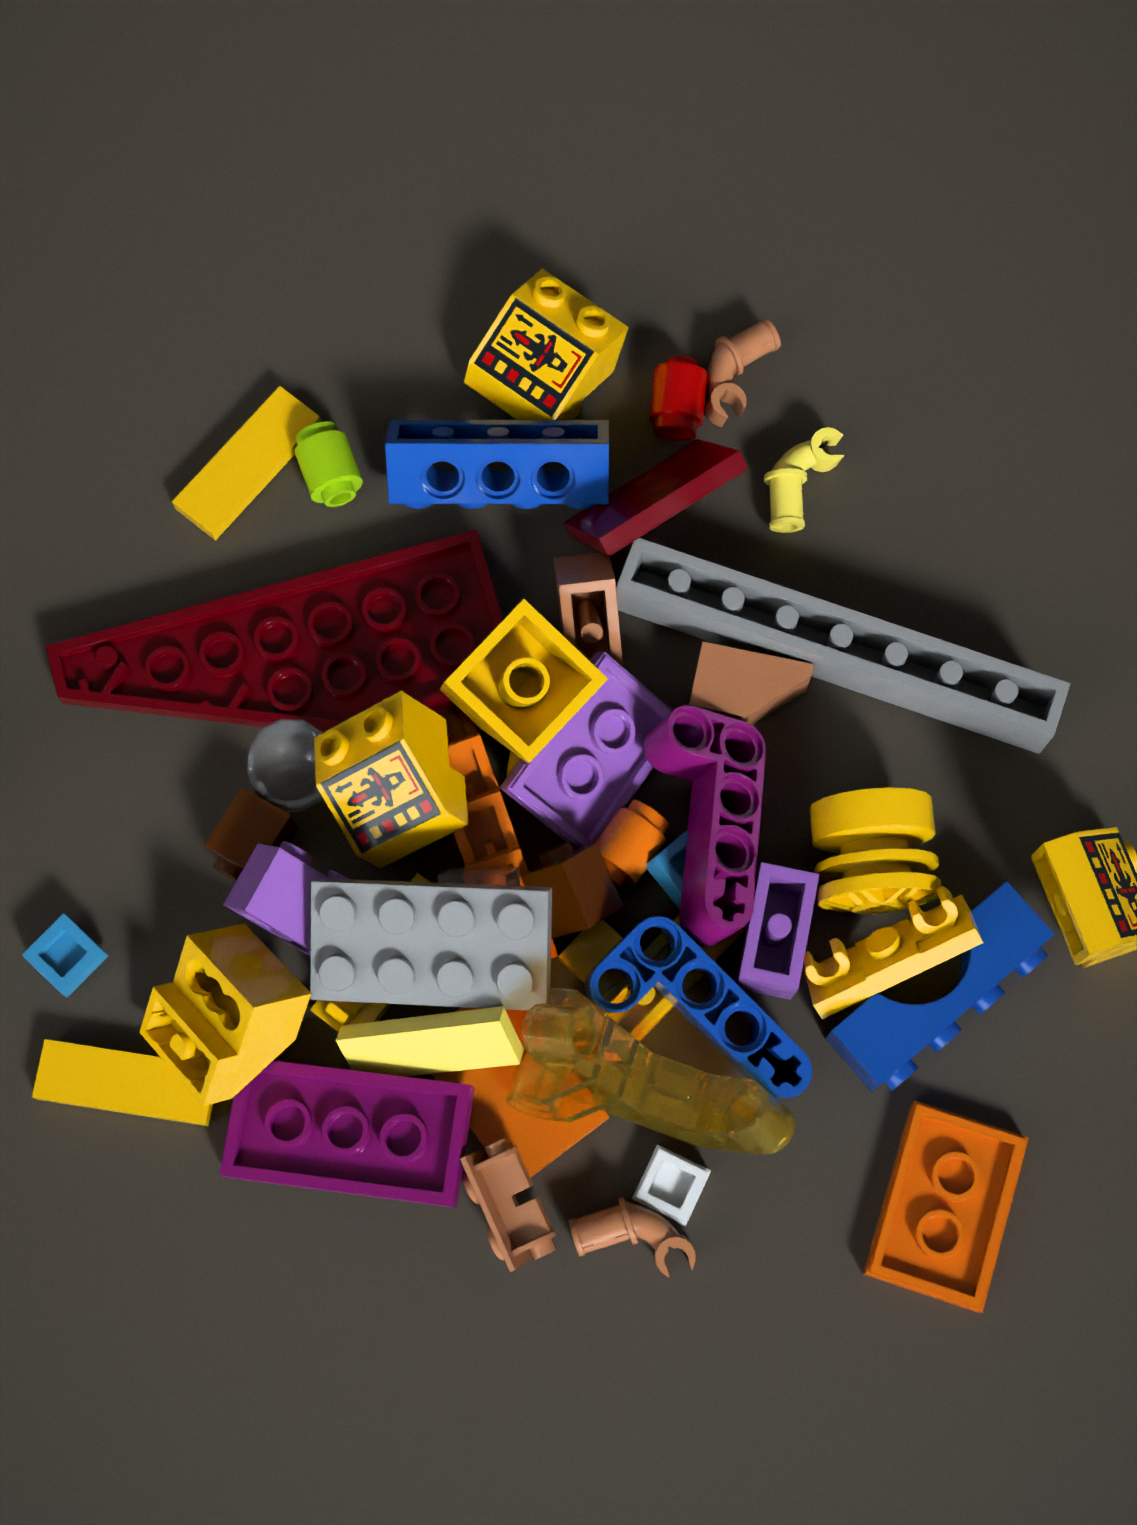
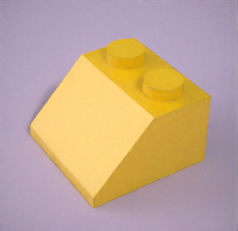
[440,599,608,763]

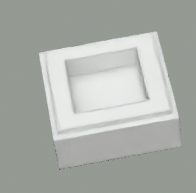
[632,1144,711,1226]

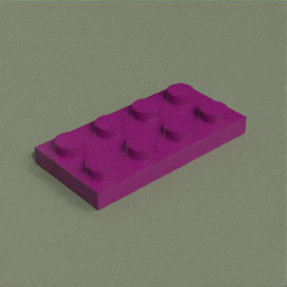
[219,1061,475,1208]

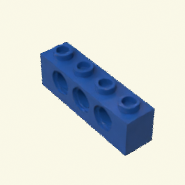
[385,420,609,509]

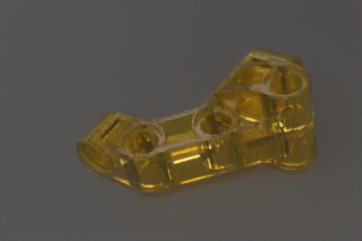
[506,988,795,1156]

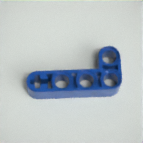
[584,916,812,1098]

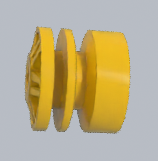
[809,787,941,914]

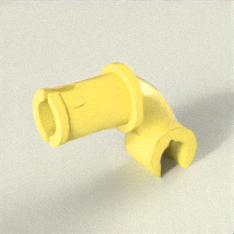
[764,427,844,533]

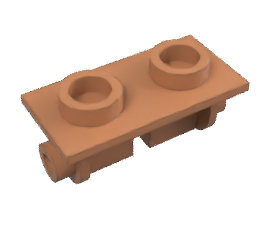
[460,1138,557,1272]

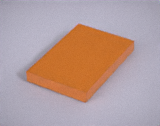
[431,1007,610,1178]
[863,1100,1029,1313]

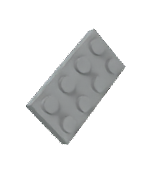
[310,878,552,1012]

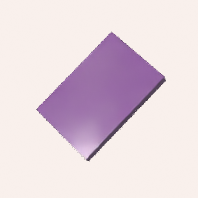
[500,651,673,849]

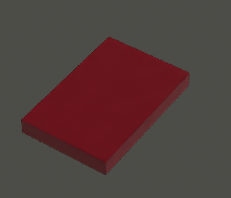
[563,439,748,556]

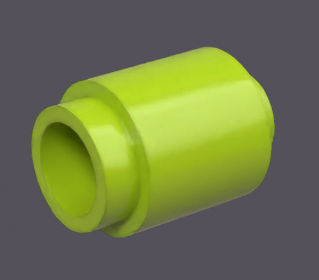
[294,421,363,507]

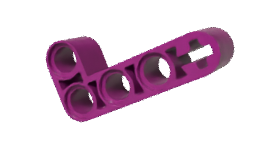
[643,705,766,947]

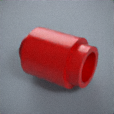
[649,356,708,441]

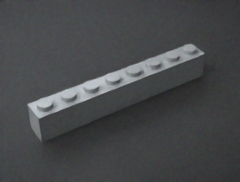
[616,538,1071,754]

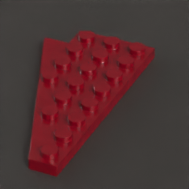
[46,529,503,744]

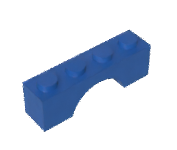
[825,881,1055,1093]

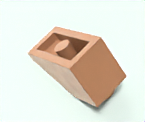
[553,552,623,667]
[689,641,814,725]

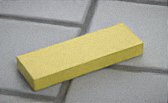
[336,1006,524,1077]

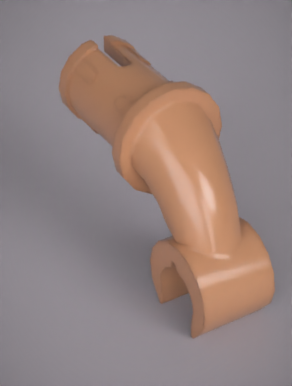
[705,318,781,427]
[568,1197,696,1278]

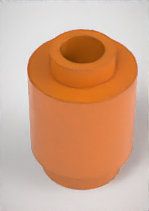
[595,800,670,888]

